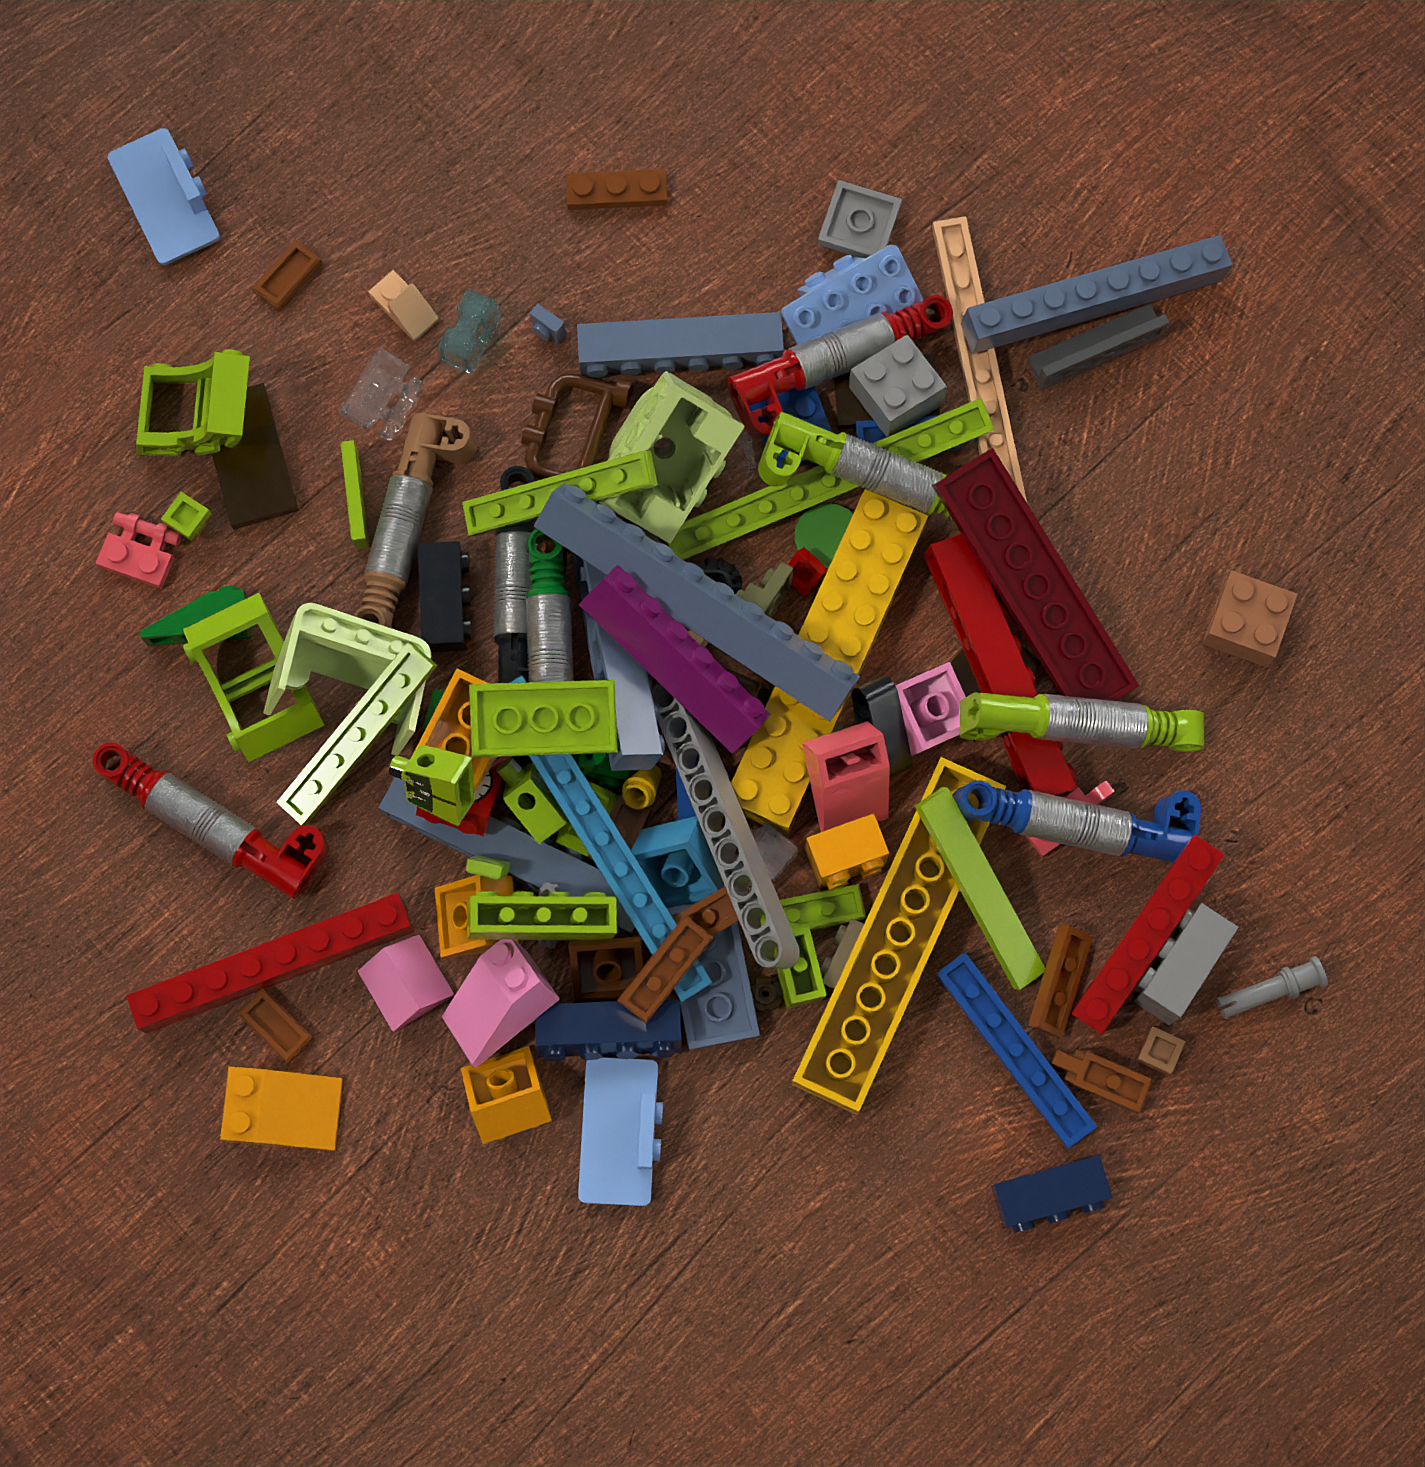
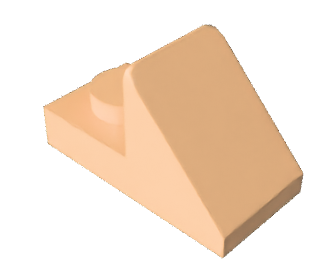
[368,270,440,342]

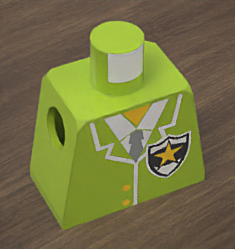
[496,757,567,844]

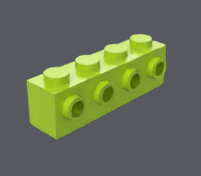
[467,891,617,940]

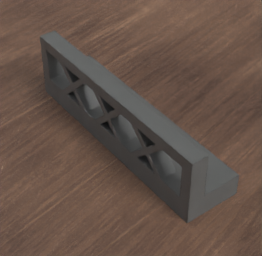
[1027,304,1170,390]

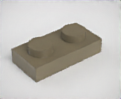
[820,918,864,993]

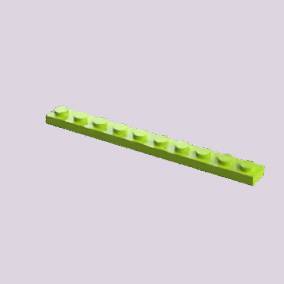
[668,398,995,560]

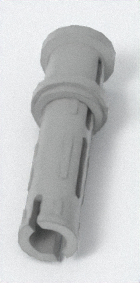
[1216,956,1328,1019]

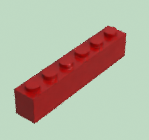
[1071,834,1225,1035]

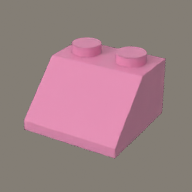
[895,662,966,756]

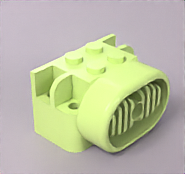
[599,371,745,543]

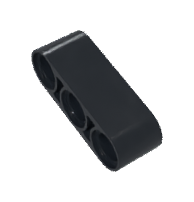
[851,675,912,778]

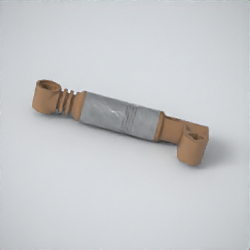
[353,413,477,629]

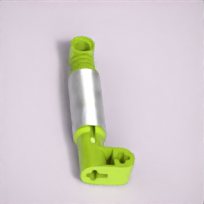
[758,411,953,520]
[960,692,1205,752]

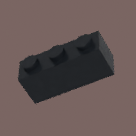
[418,541,473,653]

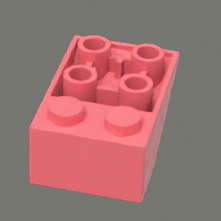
[802,721,890,832]

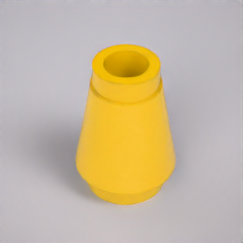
[622,765,662,809]

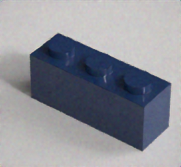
[991,1155,1113,1233]

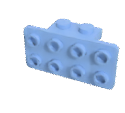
[108,128,220,265]
[781,245,923,345]
[578,1057,663,1206]

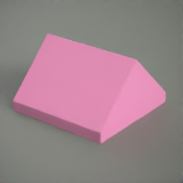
[358,934,455,1032]

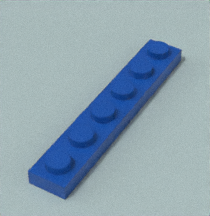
[936,952,1097,1149]

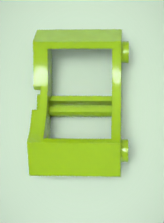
[136,349,250,456]
[183,593,325,762]

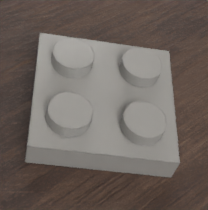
[818,180,902,259]

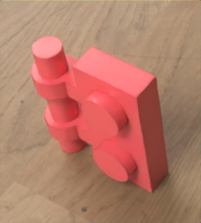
[95,511,182,589]

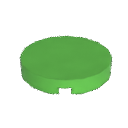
[795,504,853,569]

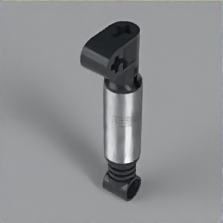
[493,466,539,684]

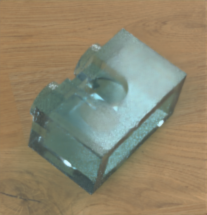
[437,288,501,374]

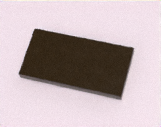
[212,383,299,530]

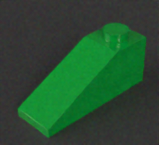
[140,586,251,646]

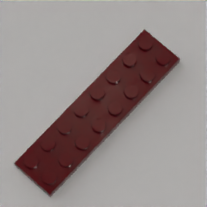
[932,448,1139,701]

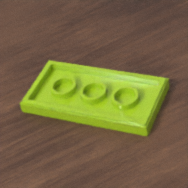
[469,680,617,758]

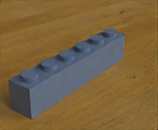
[577,312,784,378]

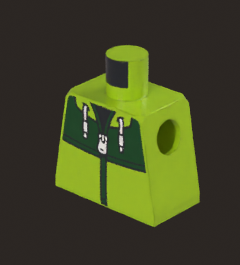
[389,745,475,826]

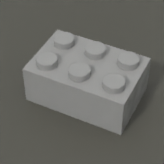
[1133,903,1238,1025]

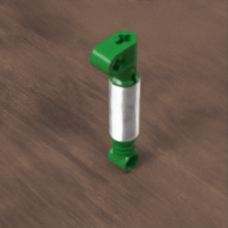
[525,528,608,773]

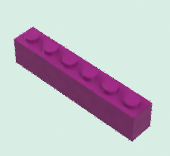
[579,565,770,754]

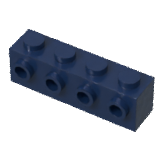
[535,999,681,1061]

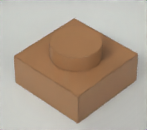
[1136,1026,1186,1075]

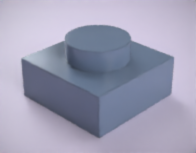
[529,303,566,345]

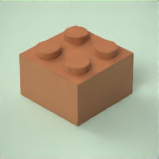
[1202,570,1298,668]

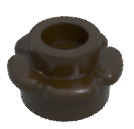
[750,977,783,1012]

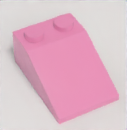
[442,940,560,1068]

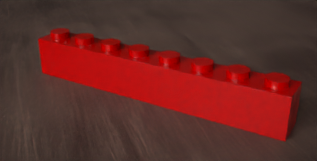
[923,534,1077,797]
[126,892,415,1034]

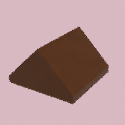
[569,936,644,1003]

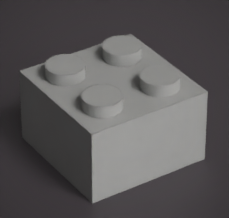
[849,335,947,437]

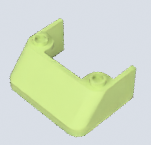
[263,603,431,755]

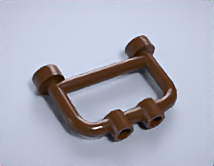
[521,373,634,480]

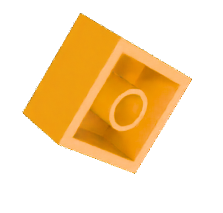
[805,813,889,891]

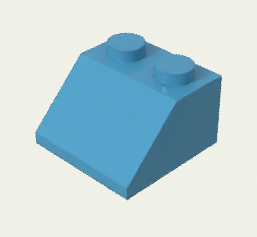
[631,816,723,908]

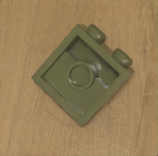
[736,561,793,618]

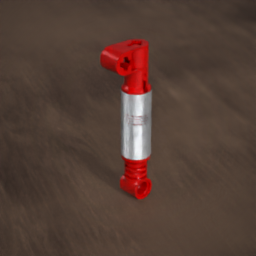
[727,295,953,439]
[93,743,328,899]

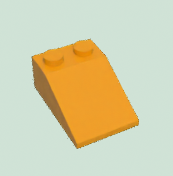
[413,668,497,793]
[220,1067,343,1151]

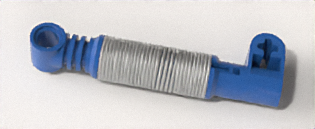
[952,780,1201,863]

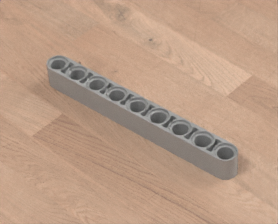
[651,682,800,969]

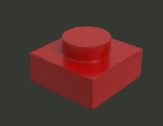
[788,547,828,597]

